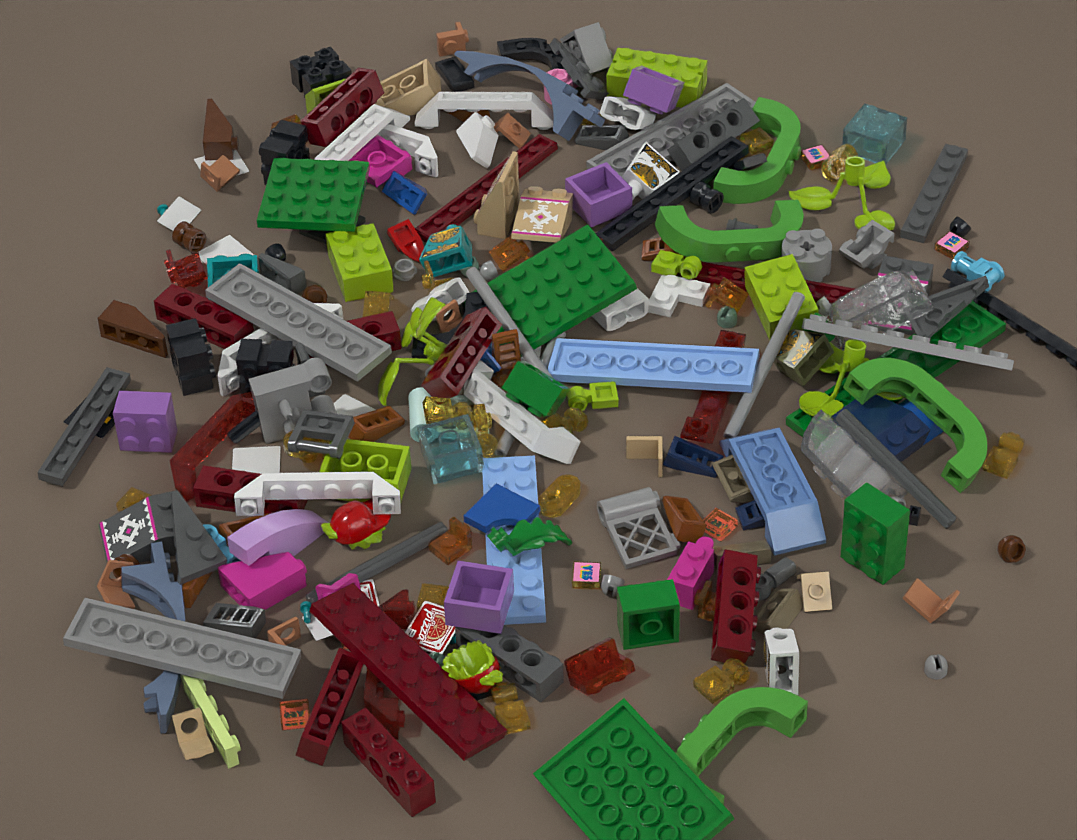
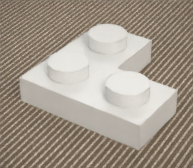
[648,275,710,317]

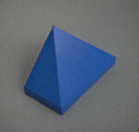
[382,171,427,214]

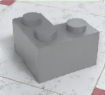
[560,22,614,75]

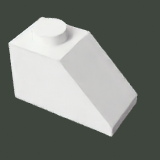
[456,111,498,169]

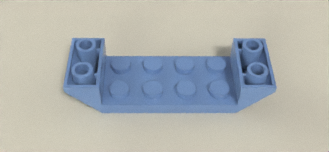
[719,428,826,556]

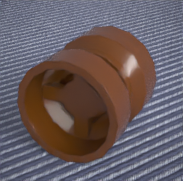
[172,221,207,253]

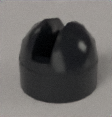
[949,216,971,238]
[265,243,286,261]

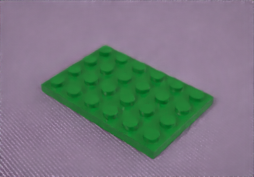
[461,224,637,357]
[533,698,734,840]

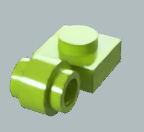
[651,250,702,279]
[567,381,619,412]

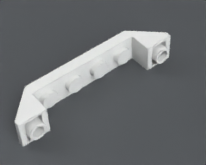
[415,92,554,130]
[314,104,410,161]
[353,120,438,178]
[218,303,343,397]
[464,360,581,464]
[234,472,401,516]

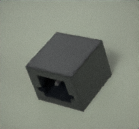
[909,505,921,526]

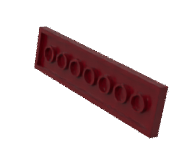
[309,583,507,761]

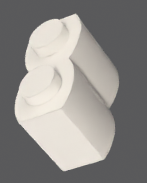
[600,97,657,130]
[411,278,470,322]
[592,288,649,331]

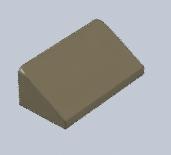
[712,455,755,502]
[713,540,771,570]
[755,588,803,634]

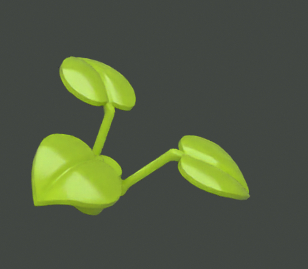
[789,156,895,230]
[378,297,447,406]
[799,339,904,419]

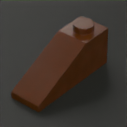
[203,99,239,161]
[97,300,168,358]

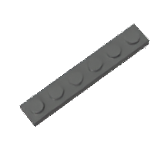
[900,144,968,243]
[38,367,131,486]

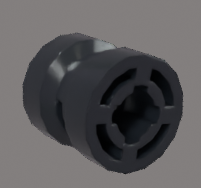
[690,181,724,214]

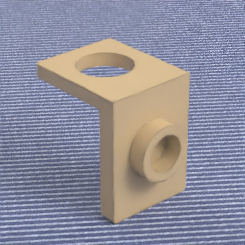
[626,436,663,477]
[797,572,832,612]
[172,708,214,760]

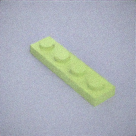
[180,674,241,769]

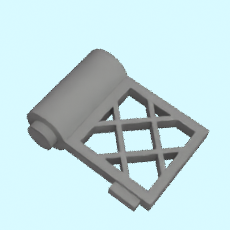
[597,487,680,569]

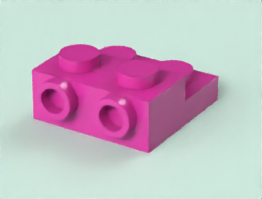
[348,135,413,188]

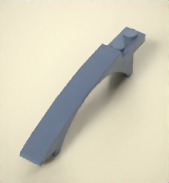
[454,51,605,141]
[121,542,185,734]

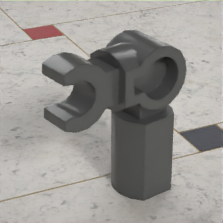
[736,557,797,601]

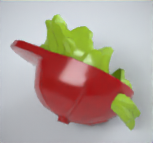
[321,499,391,549]
[442,640,503,694]

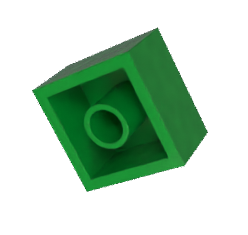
[502,361,570,418]
[617,579,680,650]

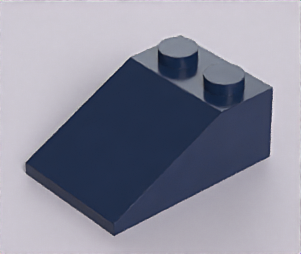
[831,394,931,473]

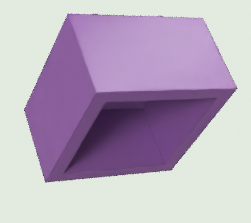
[623,66,685,114]
[565,162,632,227]
[113,391,177,453]
[444,561,514,634]

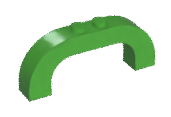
[713,97,801,204]
[655,200,804,262]
[843,358,987,493]
[676,687,808,805]

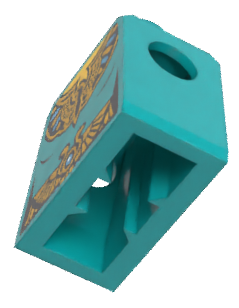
[419,224,472,278]

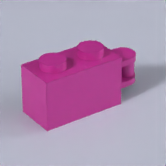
[667,537,714,610]

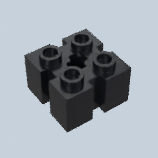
[290,46,352,98]
[259,120,310,185]
[166,318,216,396]
[236,338,296,398]

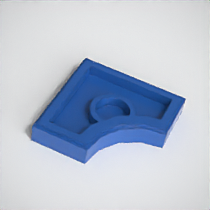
[463,483,540,533]

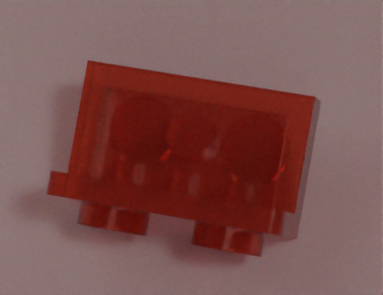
[164,249,208,288]
[564,637,636,696]

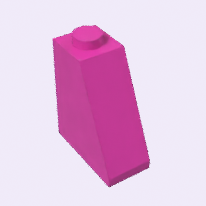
[218,552,307,610]

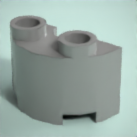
[839,220,894,269]

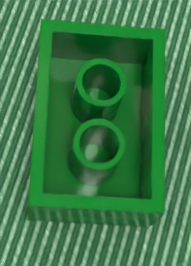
[840,482,910,585]

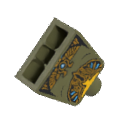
[774,329,834,386]

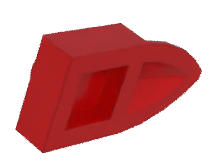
[387,219,424,263]

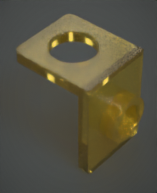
[421,260,454,294]
[363,291,394,317]

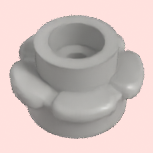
[393,259,417,281]

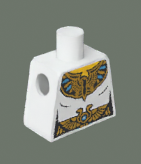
[622,142,680,200]
[764,628,799,695]

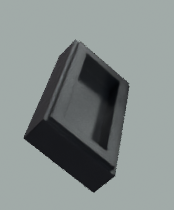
[435,56,475,92]
[728,153,767,171]

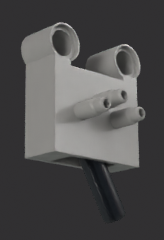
[227,357,337,444]

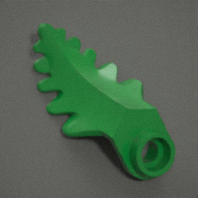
[487,517,572,556]

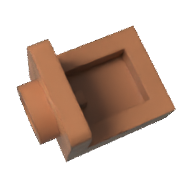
[436,22,469,57]

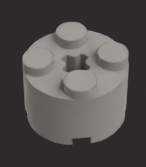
[781,229,832,282]

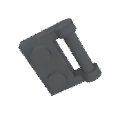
[288,410,355,458]

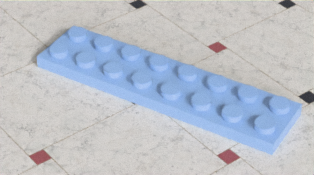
[547,338,760,393]
[482,455,546,625]

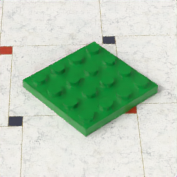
[257,158,370,232]

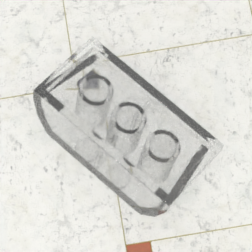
[822,270,935,351]
[800,410,908,499]

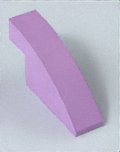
[227,509,329,566]

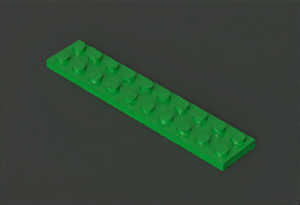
[786,301,1006,452]

